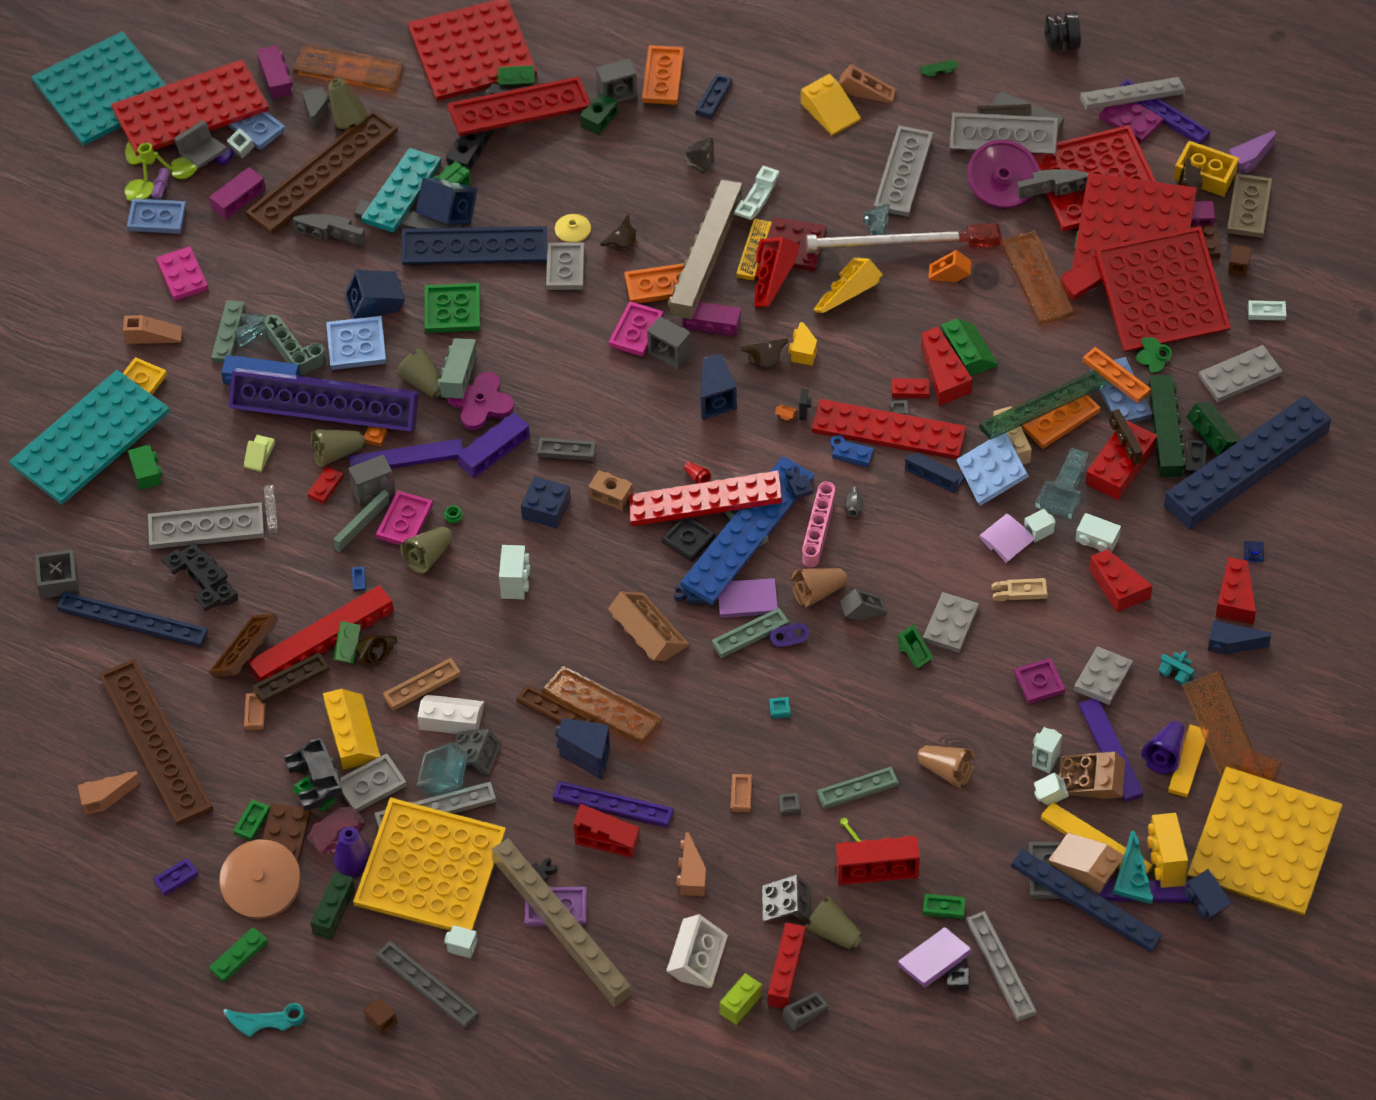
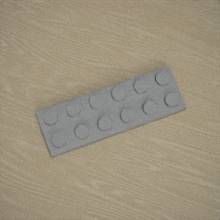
[949,113,1059,154]
[874,126,933,217]
[148,502,264,549]

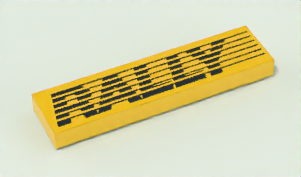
[736,219,772,281]

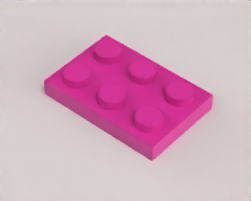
[156,246,209,301]
[609,301,664,357]
[376,490,433,545]

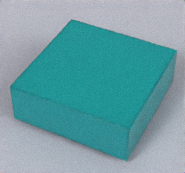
[769,697,791,719]

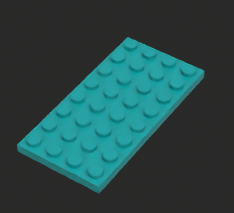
[9,370,170,505]

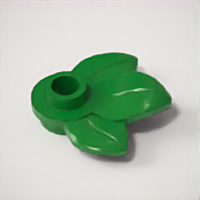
[1135,337,1172,373]

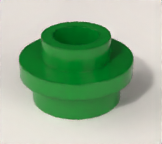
[444,505,463,524]

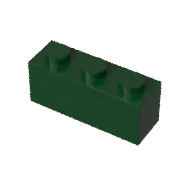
[1186,402,1241,456]
[310,872,355,940]

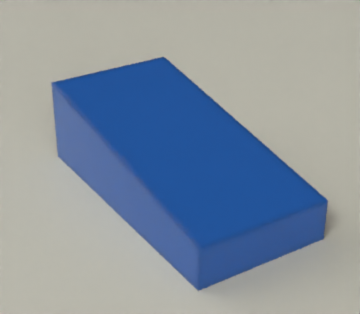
[352,567,365,591]

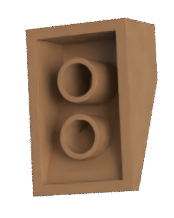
[1048,833,1124,895]

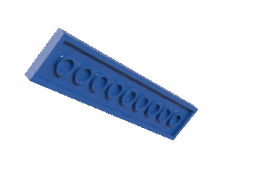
[680,456,815,605]

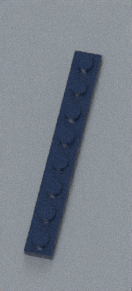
[57,591,208,648]
[1011,849,1162,953]

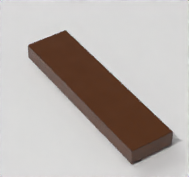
[516,685,593,724]

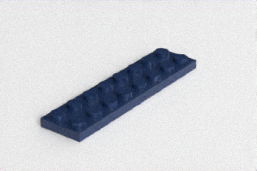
[402,226,547,265]

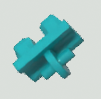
[1158,651,1196,686]

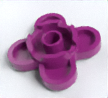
[447,372,514,430]

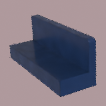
[905,453,965,493]

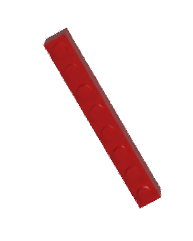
[248,585,394,683]

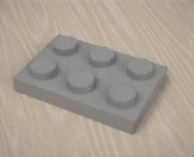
[546,242,584,290]
[923,592,979,653]
[1073,646,1133,705]
[340,753,407,813]

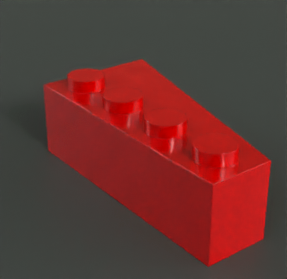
[921,326,973,406]

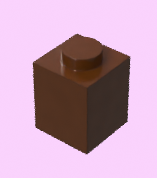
[1228,245,1252,276]
[364,997,397,1035]

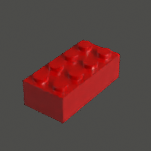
[1085,420,1157,501]
[835,836,920,885]

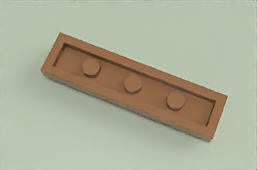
[383,658,461,711]

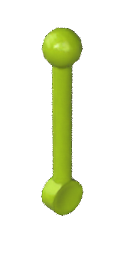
[840,818,861,842]

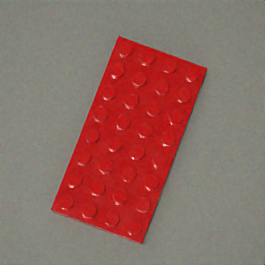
[111,59,269,156]

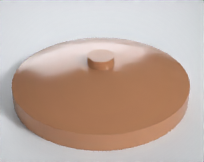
[220,840,301,920]

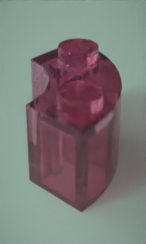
[307,806,366,854]

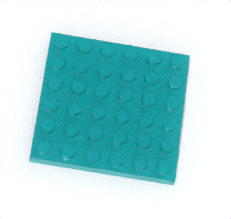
[31,31,165,146]

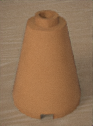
[792,568,847,607]
[917,745,975,788]

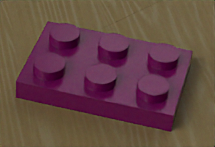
[1099,102,1163,144]

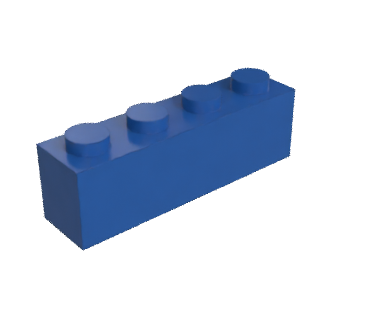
[221,355,300,385]

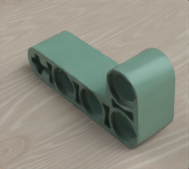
[264,314,326,375]

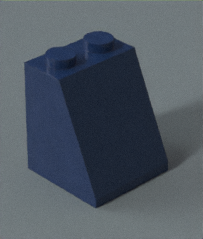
[416,177,478,224]
[344,270,405,319]
[700,353,737,420]
[555,718,610,779]

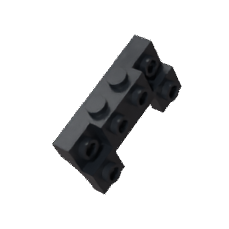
[162,543,239,612]
[284,738,343,811]

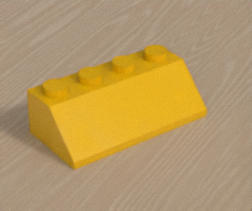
[323,689,381,770]

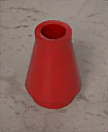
[684,461,711,484]

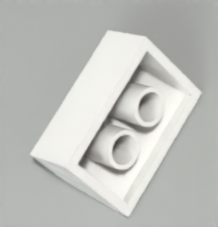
[417,695,484,734]
[667,914,728,988]

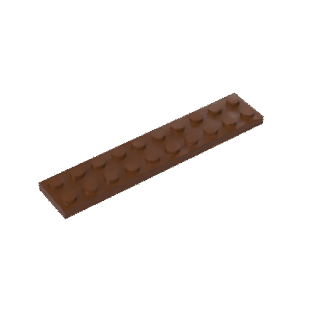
[246,110,398,235]
[99,659,213,826]

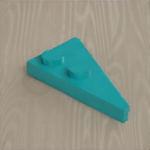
[1113,831,1153,904]

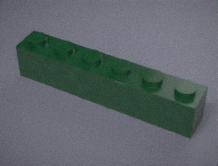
[1148,375,1186,478]

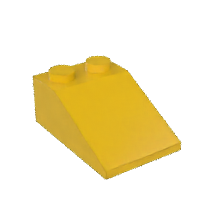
[801,74,861,136]

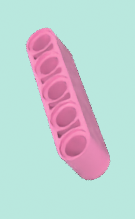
[802,482,835,567]

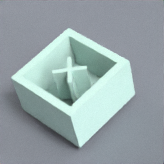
[499,545,530,599]

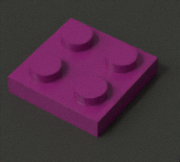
[1014,658,1065,704]

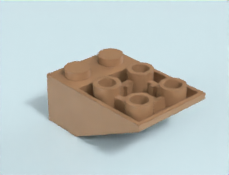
[1059,752,1125,799]

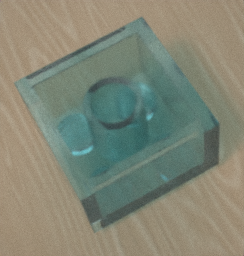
[416,742,468,797]

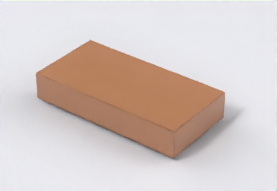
[244,693,266,730]
[731,774,752,812]

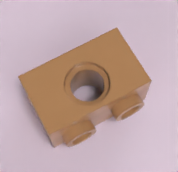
[588,470,633,511]

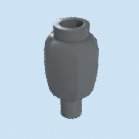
[844,487,863,518]

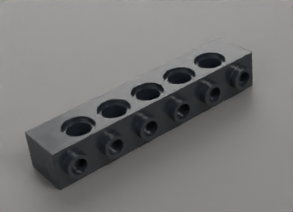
[446,83,512,171]

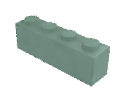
[438,338,477,398]

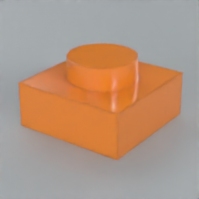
[775,405,798,420]
[364,426,387,447]

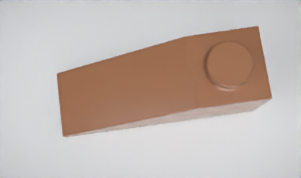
[839,64,896,104]

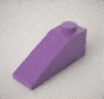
[1228,130,1276,174]

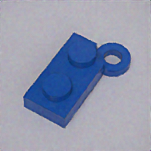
[830,435,874,467]

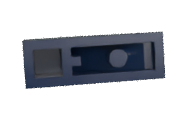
[1208,621,1272,654]

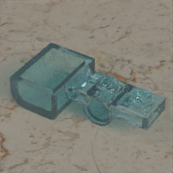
[1035,447,1089,519]

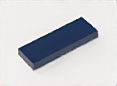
[695,73,733,119]

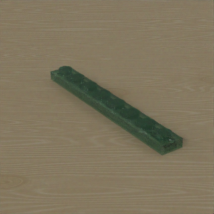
[978,370,1106,440]

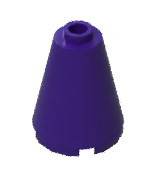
[1141,721,1187,774]
[333,827,371,877]

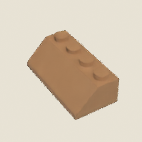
[608,591,689,661]

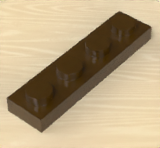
[252,653,329,704]

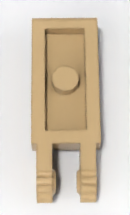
[992,578,1047,602]

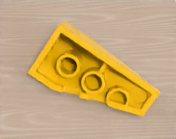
[813,258,883,313]

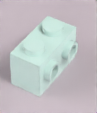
[1075,513,1121,552]
[1032,727,1062,774]

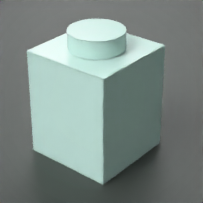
[227,128,255,159]
[1024,509,1055,543]
[1034,772,1069,806]
[444,925,478,959]

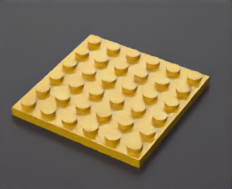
[1187,767,1342,916]
[353,798,506,931]

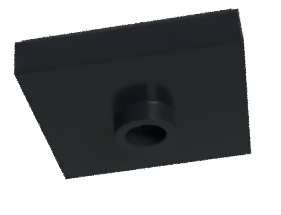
[661,517,715,562]

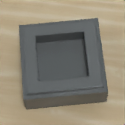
[778,792,801,815]

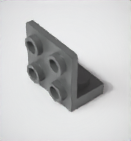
[174,120,227,168]
[446,729,502,776]
[762,875,810,923]

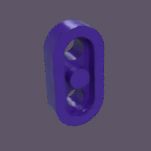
[770,623,809,647]

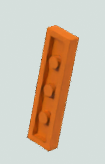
[1082,347,1151,404]

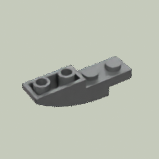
[1017,169,1088,199]
[293,214,366,246]

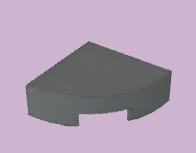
[889,400,909,415]

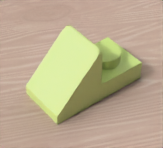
[244,435,275,472]

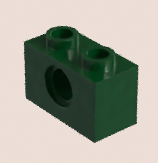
[580,93,618,136]

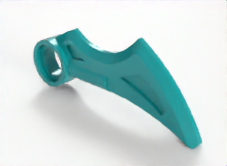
[224,1003,305,1037]

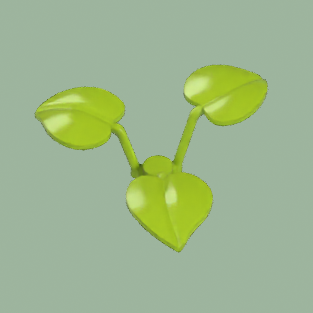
[125,141,198,202]

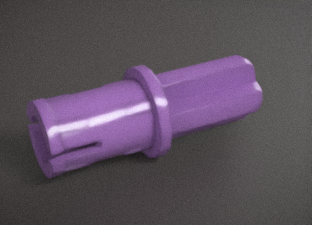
[151,168,170,200]

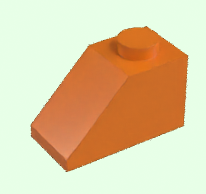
[929,250,971,282]

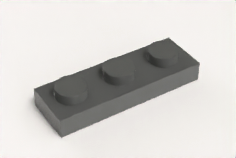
[537,437,596,461]

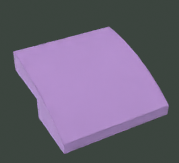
[979,514,1035,563]

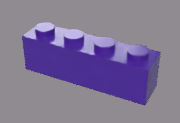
[458,413,530,478]

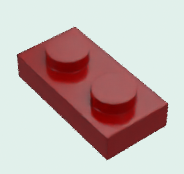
[892,378,929,398]
[307,466,344,505]

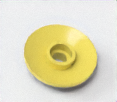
[555,214,591,243]

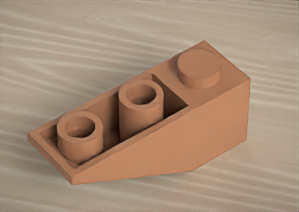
[123,315,182,344]
[78,771,140,815]
[676,832,706,897]

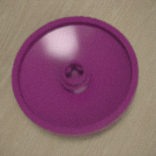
[967,140,1039,209]

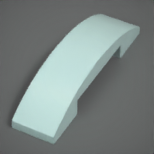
[734,166,779,220]

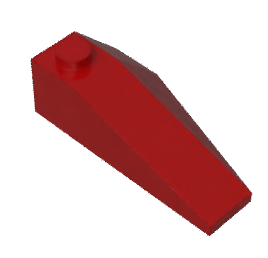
[754,237,799,308]

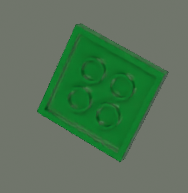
[425,283,480,333]

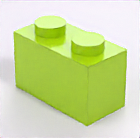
[720,973,762,1025]

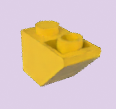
[788,322,817,366]

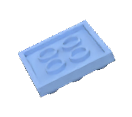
[326,316,386,370]
[957,430,1029,506]

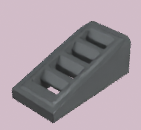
[782,992,829,1031]

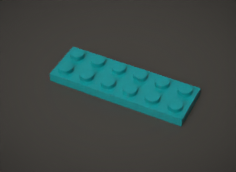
[361,148,442,233]

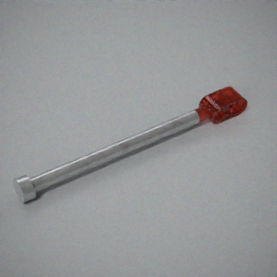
[806,223,1002,253]

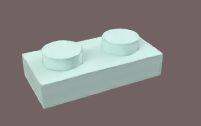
[1248,301,1286,320]

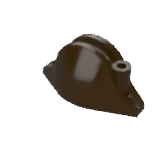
[1177,157,1203,194]
[600,215,637,251]
[740,338,789,368]
[356,635,397,665]

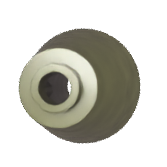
[328,78,368,129]
[396,348,441,399]
[311,429,365,467]
[400,526,453,574]
[805,896,862,949]

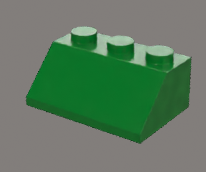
[941,319,998,376]

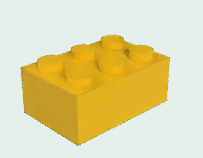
[1174,141,1239,197]
[1147,813,1188,888]

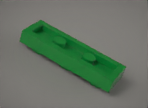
[209,927,268,983]

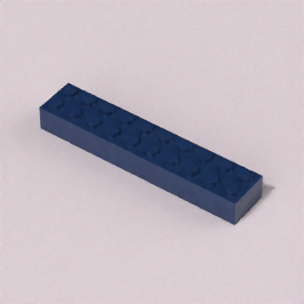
[1164,396,1331,530]

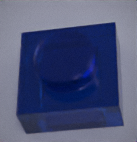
[1244,541,1264,562]

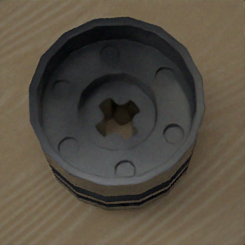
[1044,12,1081,51]

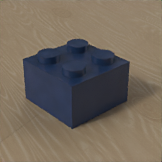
[521,476,571,529]
[1184,869,1232,922]

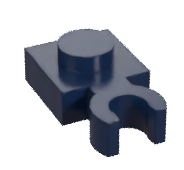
[785,466,813,499]
[674,585,707,604]

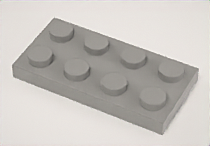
[1198,345,1282,403]

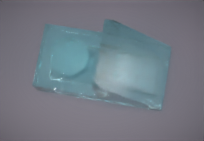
[864,204,890,235]
[234,313,268,347]

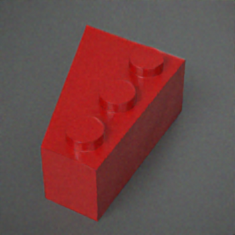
[1089,549,1153,612]
[1215,557,1256,625]
[573,804,640,858]

